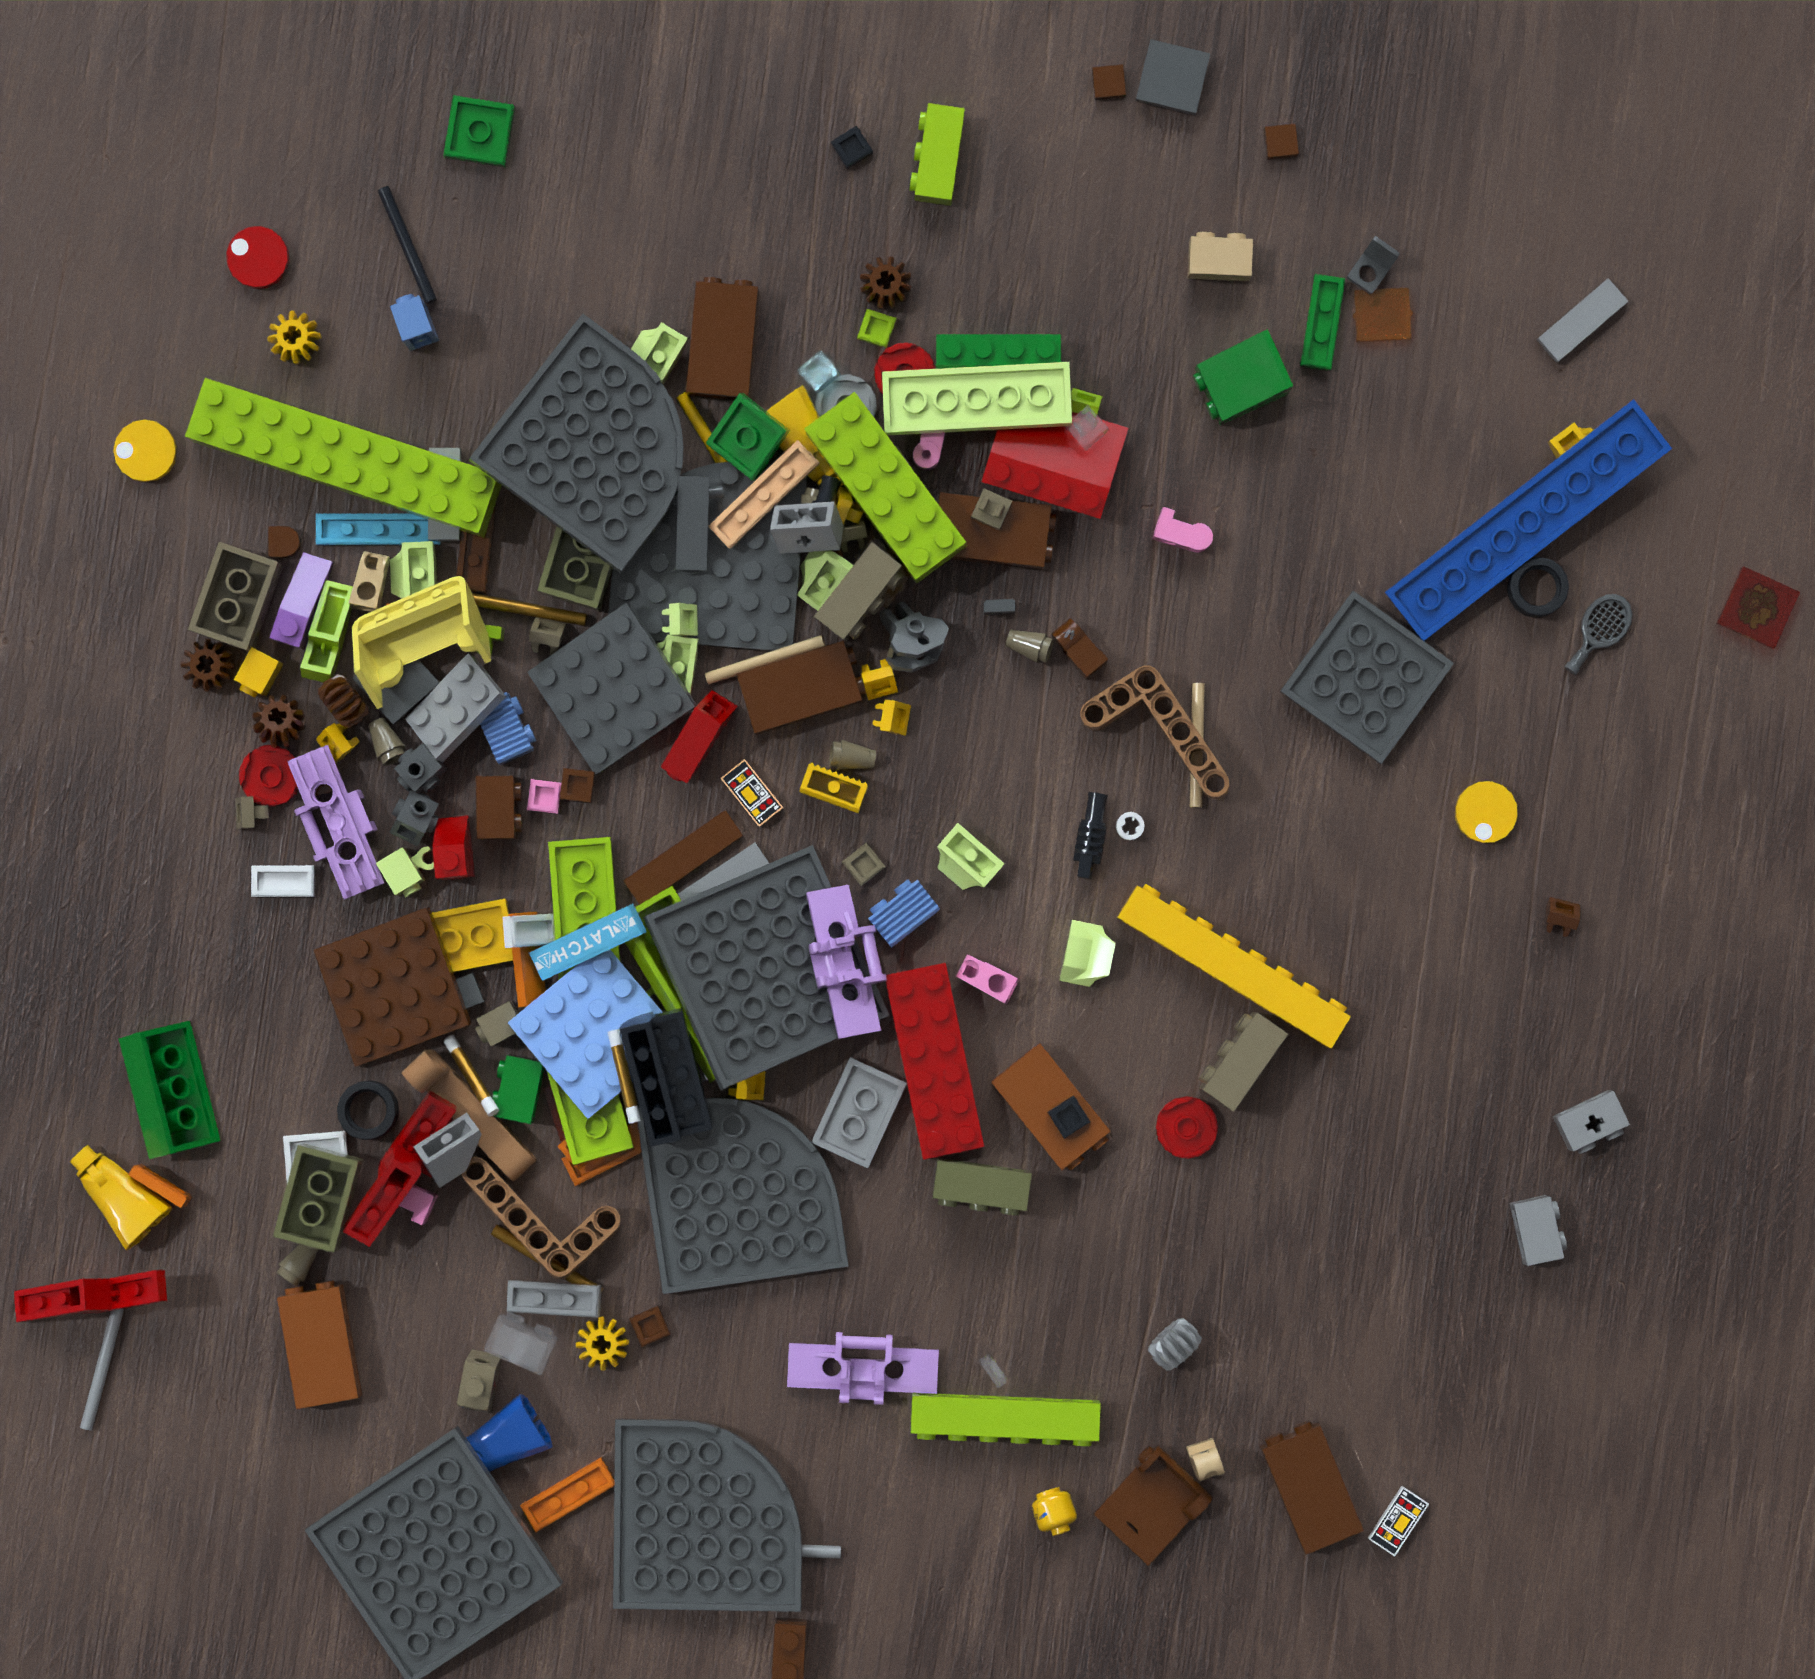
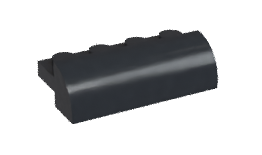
[619,1008,713,1147]

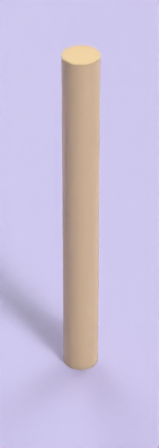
[705,635,826,685]
[1190,683,1205,808]

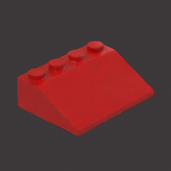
[981,412,1128,519]

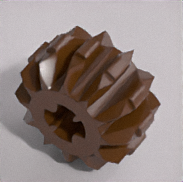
[860,256,912,309]
[181,639,235,692]
[318,674,368,728]
[252,694,306,748]

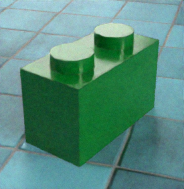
[492,1055,545,1124]

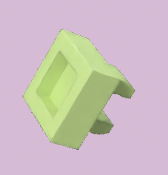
[662,603,698,637]

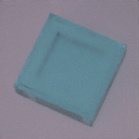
[797,351,841,394]

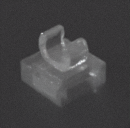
[1065,405,1110,450]

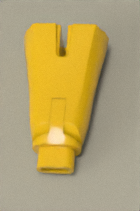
[767,386,843,486]
[70,1145,172,1250]

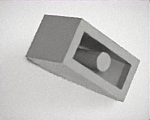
[414,1113,482,1188]

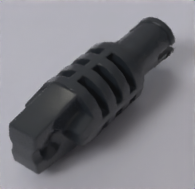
[1073,792,1108,879]

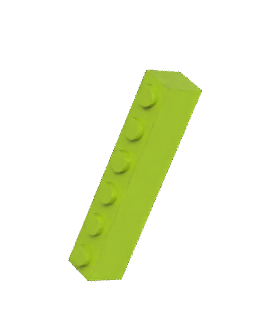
[911,1393,1101,1446]

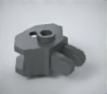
[879,601,949,673]

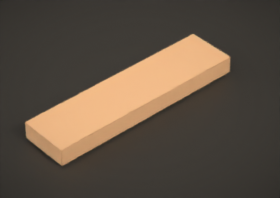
[708,440,820,549]

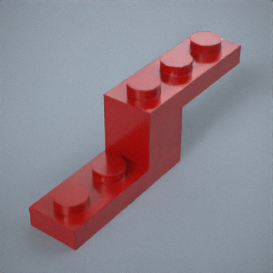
[343,1090,456,1247]
[14,1270,167,1322]

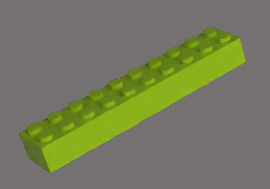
[185,378,502,538]

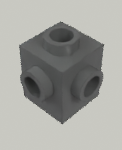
[394,744,449,793]
[389,790,439,846]

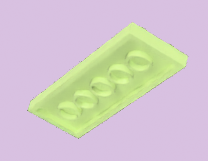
[882,362,1072,435]

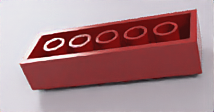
[886,963,984,1160]

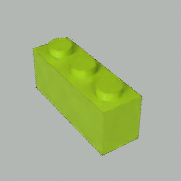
[909,103,965,206]

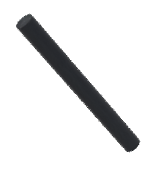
[378,186,437,304]

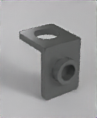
[1347,236,1400,294]

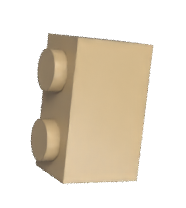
[1187,232,1253,281]

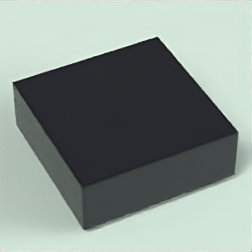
[831,125,873,170]
[1047,1095,1090,1139]

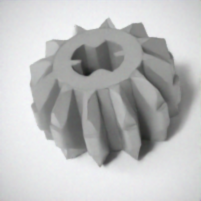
[1148,1318,1202,1371]

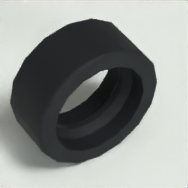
[1507,557,1569,618]
[337,1081,399,1140]

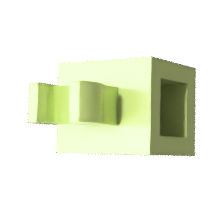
[376,846,434,898]

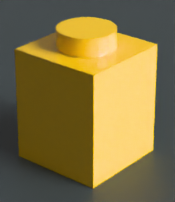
[234,647,283,698]

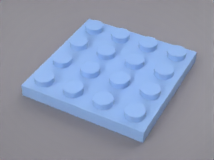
[508,949,662,1119]

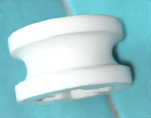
[1116,812,1145,840]

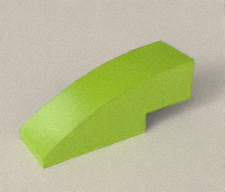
[300,580,353,683]

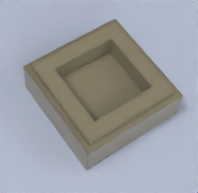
[842,843,885,886]

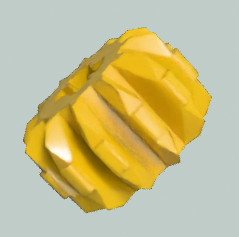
[267,311,321,364]
[576,1316,629,1371]

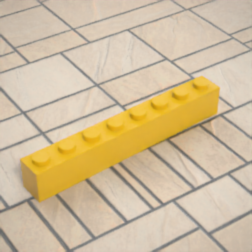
[1116,884,1351,1049]

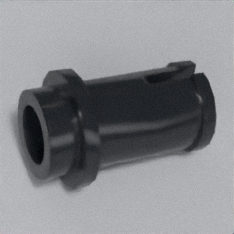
[812,475,841,503]

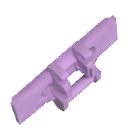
[287,745,385,900]
[806,885,887,1039]
[787,1332,939,1405]

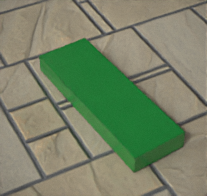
[1300,274,1345,371]

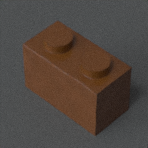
[476,776,523,840]
[772,1618,807,1679]

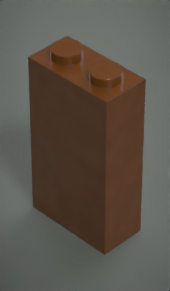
[686,277,759,400]
[939,492,1056,570]
[736,641,866,735]
[1260,1420,1364,1555]

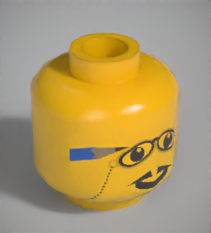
[1032,1487,1077,1536]

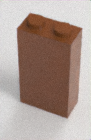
[991,1043,1110,1171]
[277,1280,362,1409]

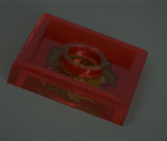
[1716,566,1800,649]

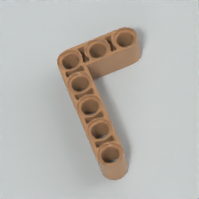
[1080,665,1230,800]
[402,1049,537,1182]
[462,1157,621,1279]

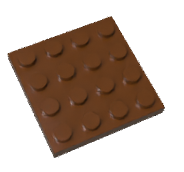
[313,907,472,1067]

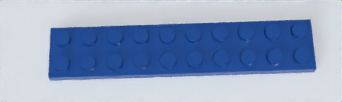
[1384,399,1672,641]

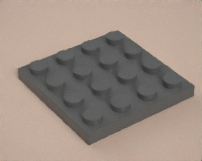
[1280,591,1454,764]
[527,602,697,775]

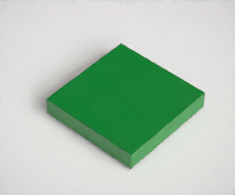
[443,95,515,167]
[706,393,790,481]

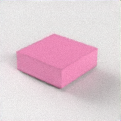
[527,779,561,814]

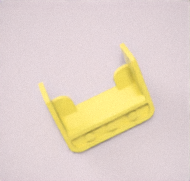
[352,576,491,709]

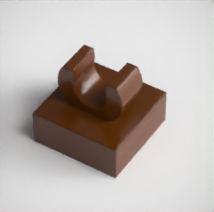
[1546,897,1580,937]

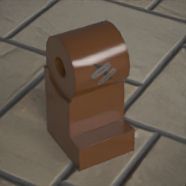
[1051,618,1108,679]

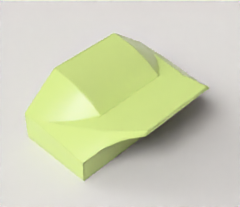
[631,322,688,384]
[390,541,437,599]
[797,550,854,611]
[657,634,699,695]
[937,823,1004,890]
[1059,920,1116,987]

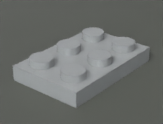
[405,653,506,763]
[811,1057,907,1168]

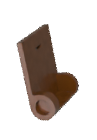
[1093,1445,1213,1566]

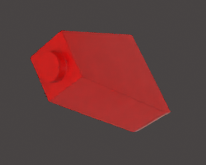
[661,690,738,784]
[432,815,475,880]

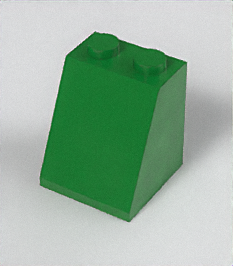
[1193,329,1293,425]

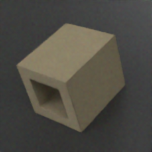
[475,1001,518,1046]

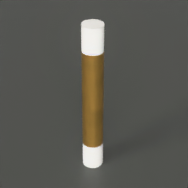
[607,1029,641,1124]
[443,1035,499,1117]

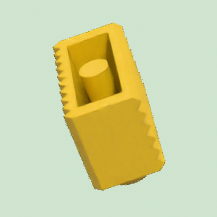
[799,763,868,813]

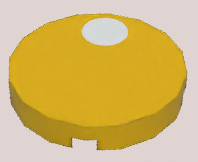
[113,419,177,482]
[1455,781,1518,843]

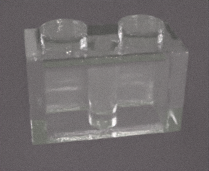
[483,1311,558,1375]

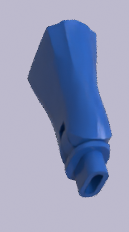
[467,1394,552,1472]

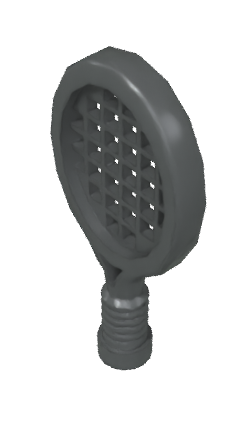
[1564,594,1633,675]

